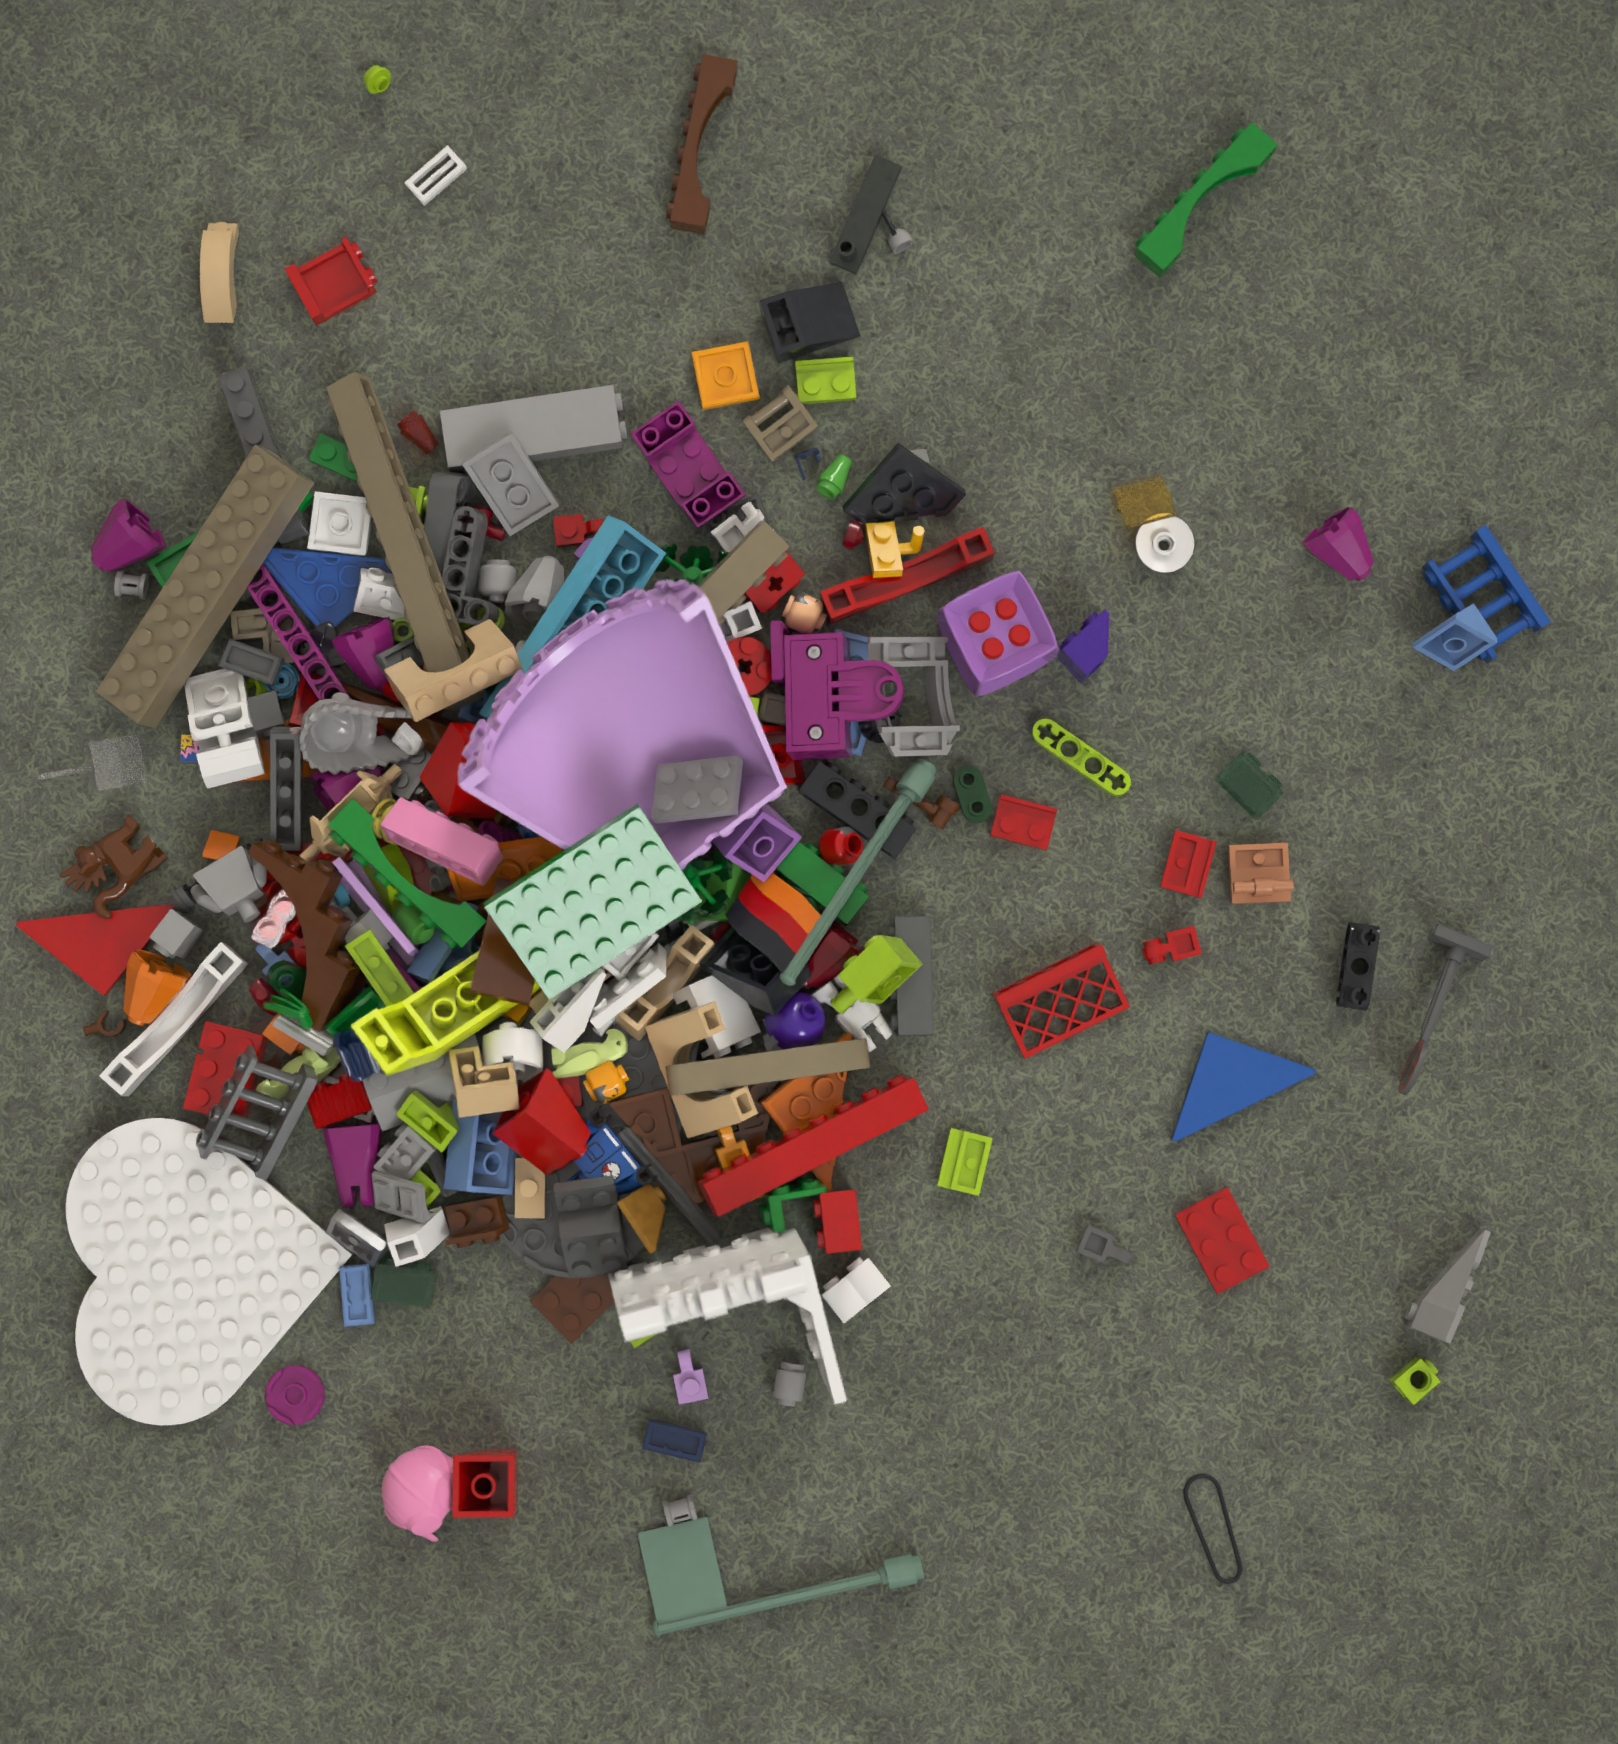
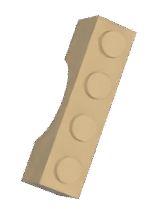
[616,925,715,1041]

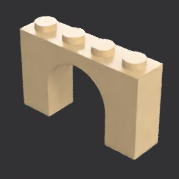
[384,619,523,722]
[645,1001,758,1138]

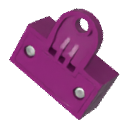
[784,632,905,760]

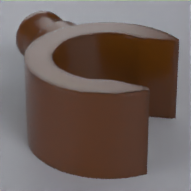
[83,1010,126,1037]

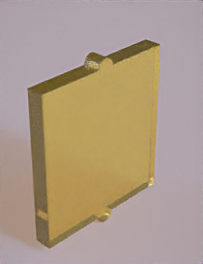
[1113,475,1176,529]

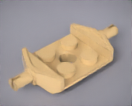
[299,764,403,863]

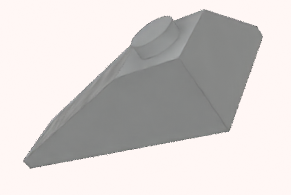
[1404,1229,1491,1344]

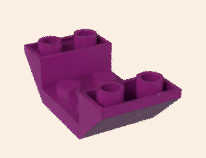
[630,400,746,529]

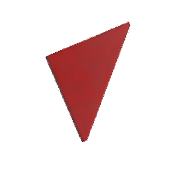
[16,904,176,996]

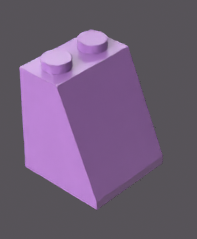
[711,803,802,882]

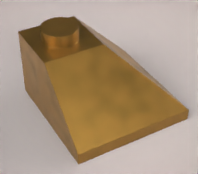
[617,1183,667,1254]

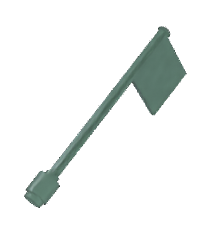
[637,1516,925,1638]

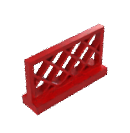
[992,942,1130,1059]

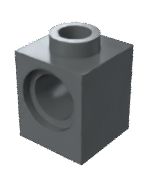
[247,691,287,740]

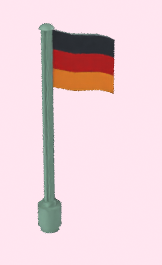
[726,758,937,986]

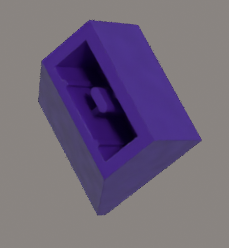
[1057,610,1109,684]

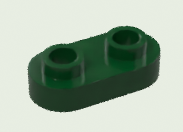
[953,765,992,823]
[267,961,307,999]

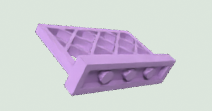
[332,857,425,966]

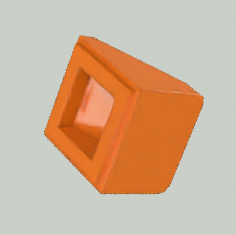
[202,830,241,861]

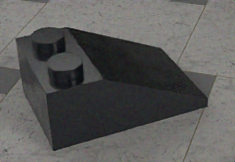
[699,927,811,1016]

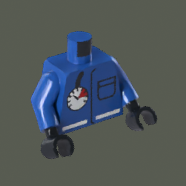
[567,1105,658,1195]

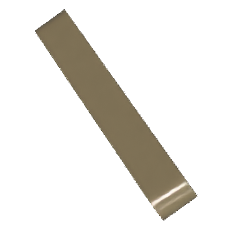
[666,1038,871,1096]

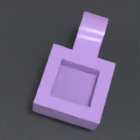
[673,1349,708,1405]

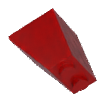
[419,722,496,819]
[492,1068,591,1175]
[452,1449,518,1518]

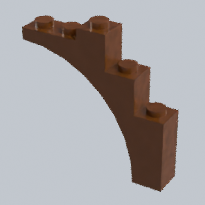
[248,840,361,1032]

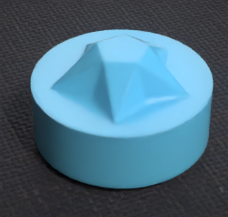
[333,883,350,909]

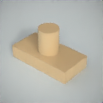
[515,1158,546,1218]

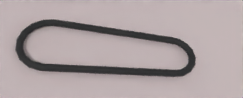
[1183,1474,1243,1584]

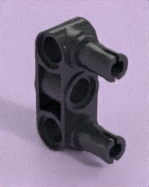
[1336,922,1380,1011]

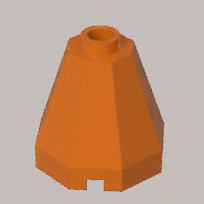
[123,949,192,1026]

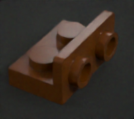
[444,1194,510,1248]

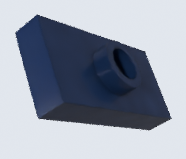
[642,1419,707,1463]

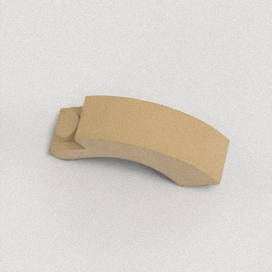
[200,222,239,323]

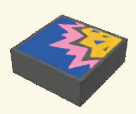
[179,733,199,764]

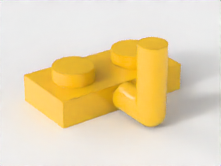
[865,522,925,578]

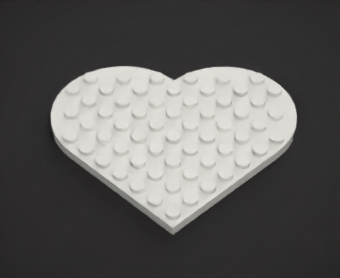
[66,1118,353,1425]

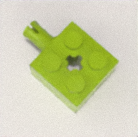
[830,935,923,1014]

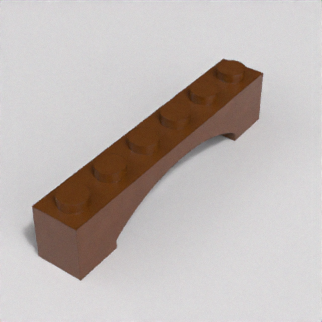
[666,54,738,235]

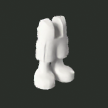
[811,975,893,1052]

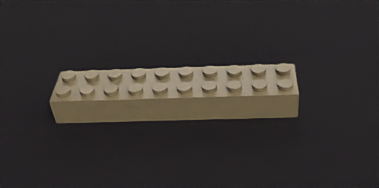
[96,444,314,728]

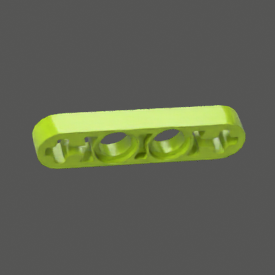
[1032,719,1131,796]

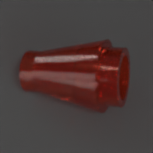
[397,411,439,455]

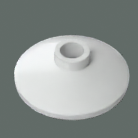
[1136,515,1194,573]

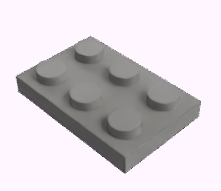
[462,431,559,536]
[651,755,743,824]

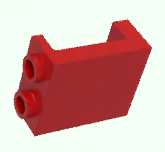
[284,237,378,326]

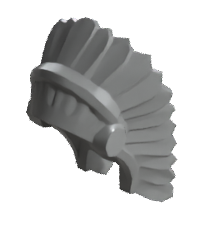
[299,693,414,775]

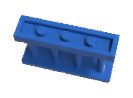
[1422,525,1551,664]

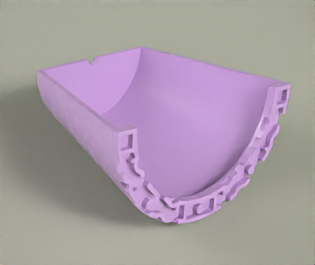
[458,579,787,870]

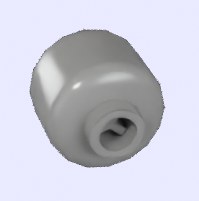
[478,560,517,603]

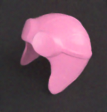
[381,1446,453,1542]

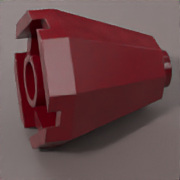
[803,913,865,989]

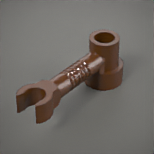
[883,776,961,830]

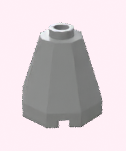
[505,556,564,627]

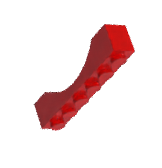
[820,527,995,624]

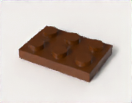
[530,1273,615,1344]

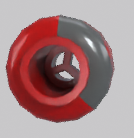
[819,826,863,866]

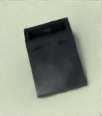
[760,282,861,363]

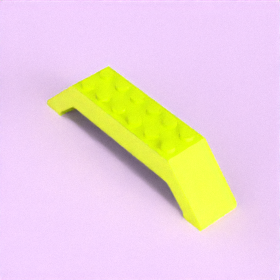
[351,950,541,1076]

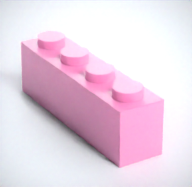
[380,797,504,886]

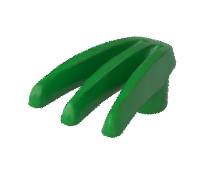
[263,989,313,1029]

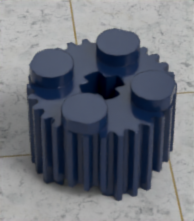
[333,1018,385,1082]

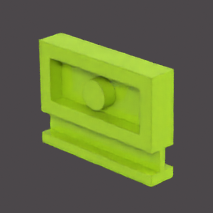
[795,357,856,404]
[937,1128,993,1196]

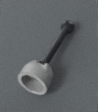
[882,209,914,254]

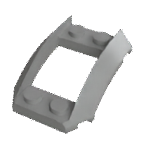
[868,637,960,756]

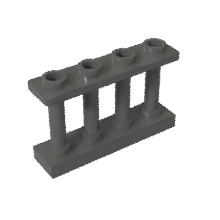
[196,1045,318,1180]

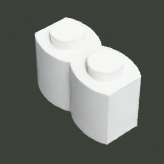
[822,1257,890,1323]

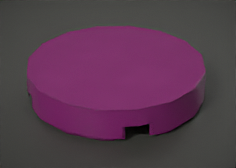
[265,1365,325,1425]

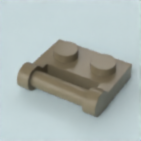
[743,385,820,462]

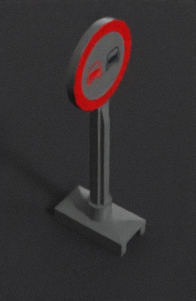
[1398,924,1493,1095]

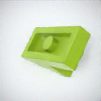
[396,1090,460,1152]

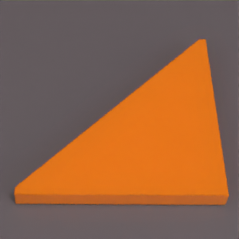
[760,1032,852,1192]

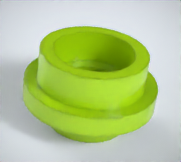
[363,65,391,94]

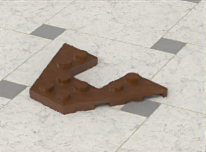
[609,1081,778,1204]

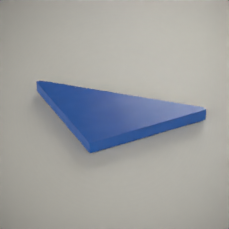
[263,548,393,627]
[1171,1032,1316,1141]

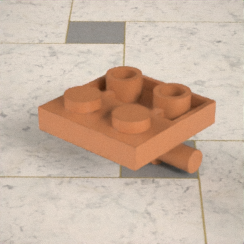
[1227,843,1294,905]

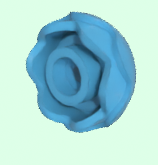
[262,663,300,699]

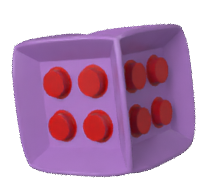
[936,570,1059,697]

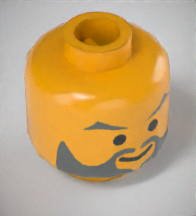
[583,1061,629,1105]

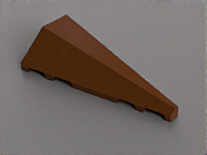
[335,681,459,754]

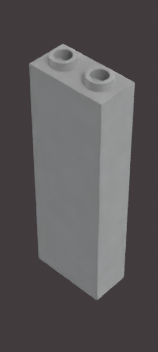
[440,385,627,473]

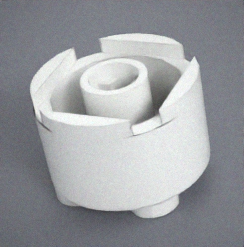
[482,1022,543,1083]

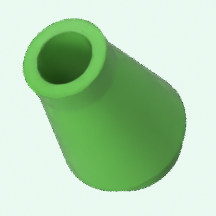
[816,454,853,500]

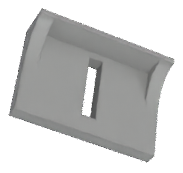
[372,1170,434,1223]

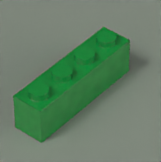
[775,841,869,927]

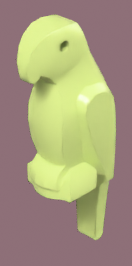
[521,1029,628,1081]
[256,1046,341,1099]

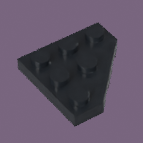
[842,443,966,526]

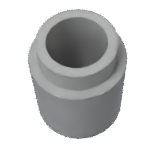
[773,1361,806,1407]

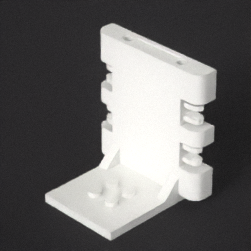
[607,1228,847,1404]

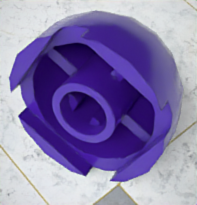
[765,992,826,1050]

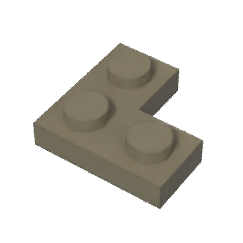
[230,608,296,665]

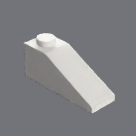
[530,967,606,1053]

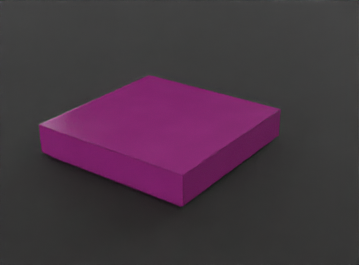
[770,621,792,688]

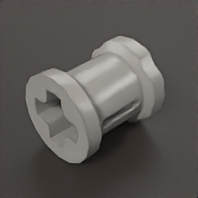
[114,570,150,600]
[662,1494,698,1527]

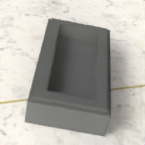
[218,639,285,686]

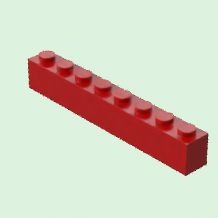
[697,1074,929,1217]

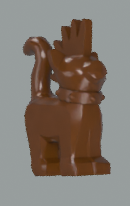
[59,814,168,919]

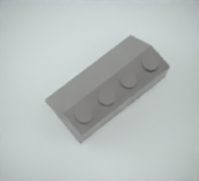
[362,1034,483,1131]

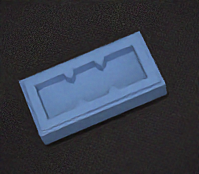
[339,1264,375,1327]

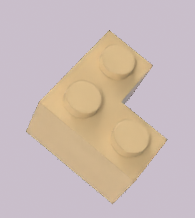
[449,1046,519,1118]

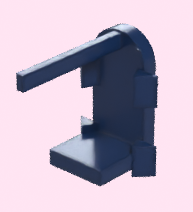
[794,447,821,480]

